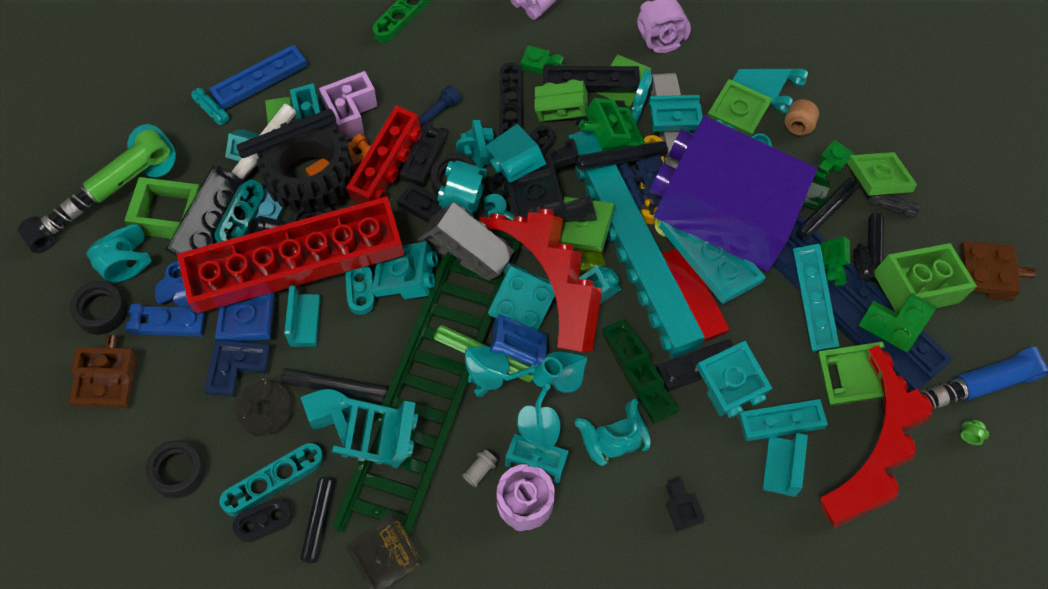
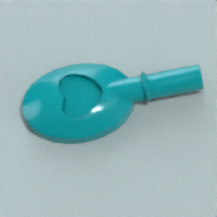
[631,69,652,124]

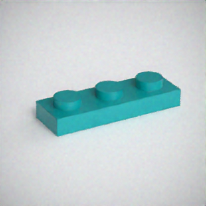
[738,399,828,442]

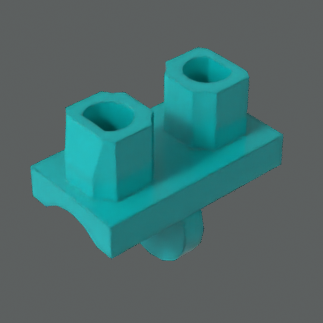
[455,120,494,168]

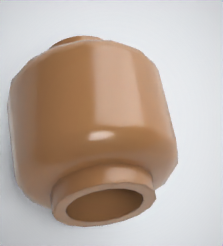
[784,99,819,136]

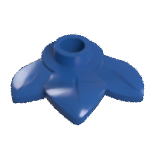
[155,261,191,308]

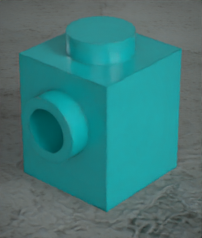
[579,265,621,304]

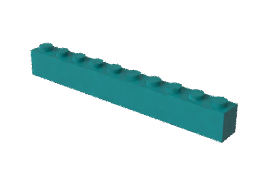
[568,131,705,359]

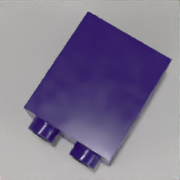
[650,115,818,272]

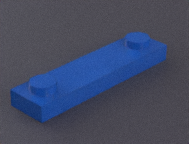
[209,45,307,110]

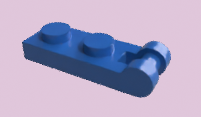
[125,304,206,337]

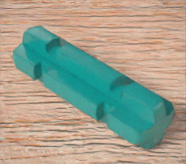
[191,88,229,126]

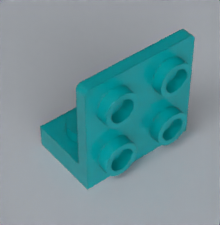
[488,262,555,330]

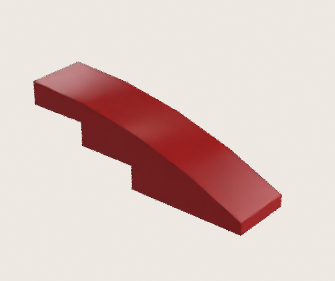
[662,248,730,342]

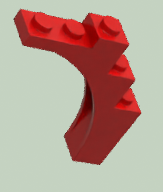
[479,209,602,352]
[819,345,933,529]

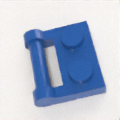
[489,314,547,366]

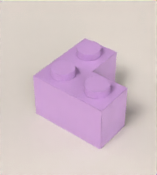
[319,71,377,140]

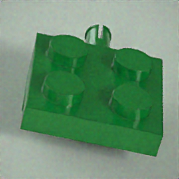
[579,98,646,150]

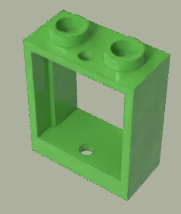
[124,177,200,239]

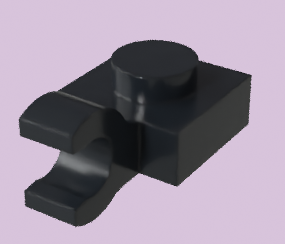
[665,477,705,532]

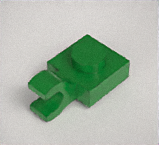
[520,45,564,75]
[815,140,855,179]
[821,236,850,287]

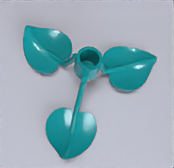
[465,346,587,451]

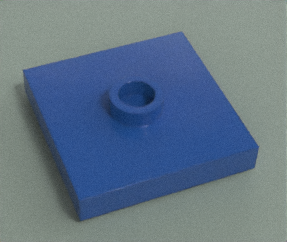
[215,292,276,342]

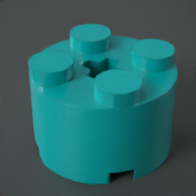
[437,160,487,217]

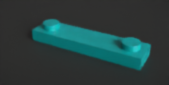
[793,244,840,353]

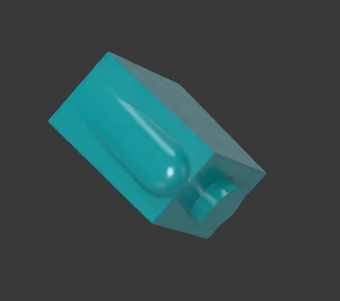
[485,124,546,183]

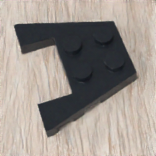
[505,138,597,222]

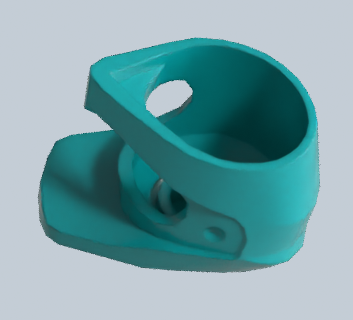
[86,224,152,283]

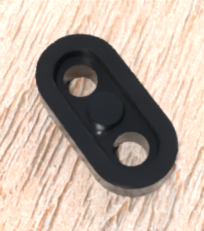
[233,499,292,542]

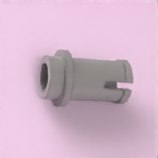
[462,450,497,487]

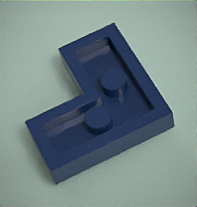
[204,340,271,397]

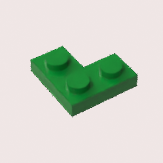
[858,293,937,353]

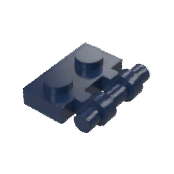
[619,155,663,210]

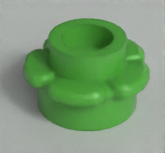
[961,420,989,445]

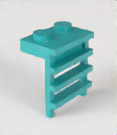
[331,397,418,468]

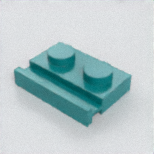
[649,95,703,132]

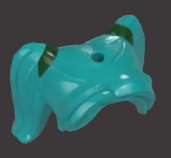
[574,399,651,466]

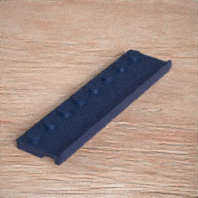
[772,214,953,393]

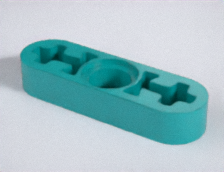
[215,180,264,243]

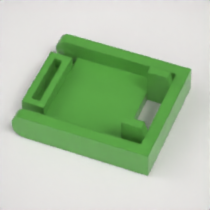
[817,342,885,407]

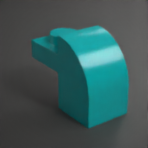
[300,389,356,446]

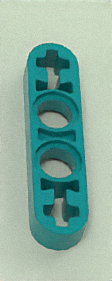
[219,443,324,517]

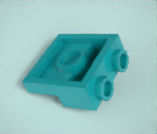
[372,241,438,300]
[696,341,773,418]

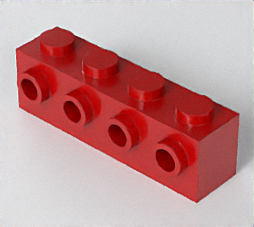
[346,105,422,204]

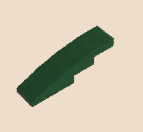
[601,319,678,424]

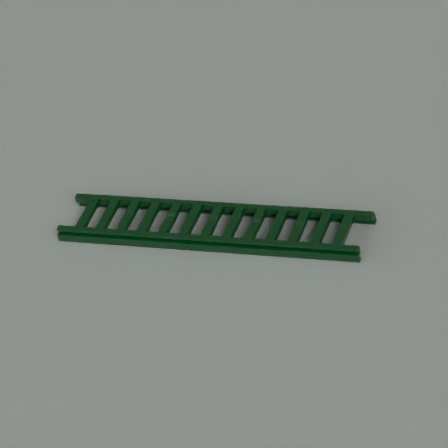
[333,211,522,552]

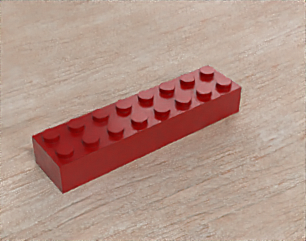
[177,196,404,314]

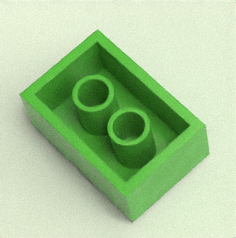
[874,243,977,314]

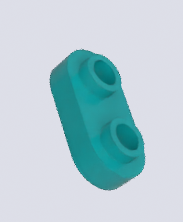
[346,266,375,315]

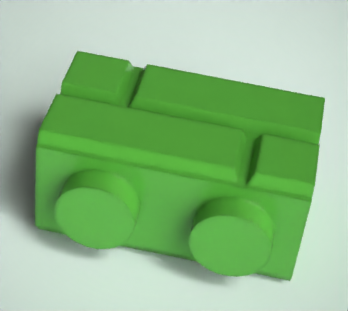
[535,79,588,122]

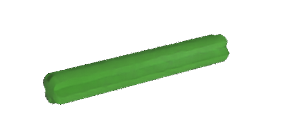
[434,325,533,382]

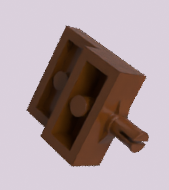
[960,241,1036,301]
[69,334,138,408]

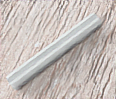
[231,104,296,181]

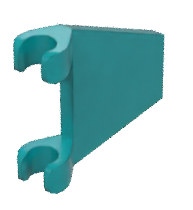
[732,69,808,114]

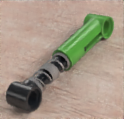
[18,129,170,253]

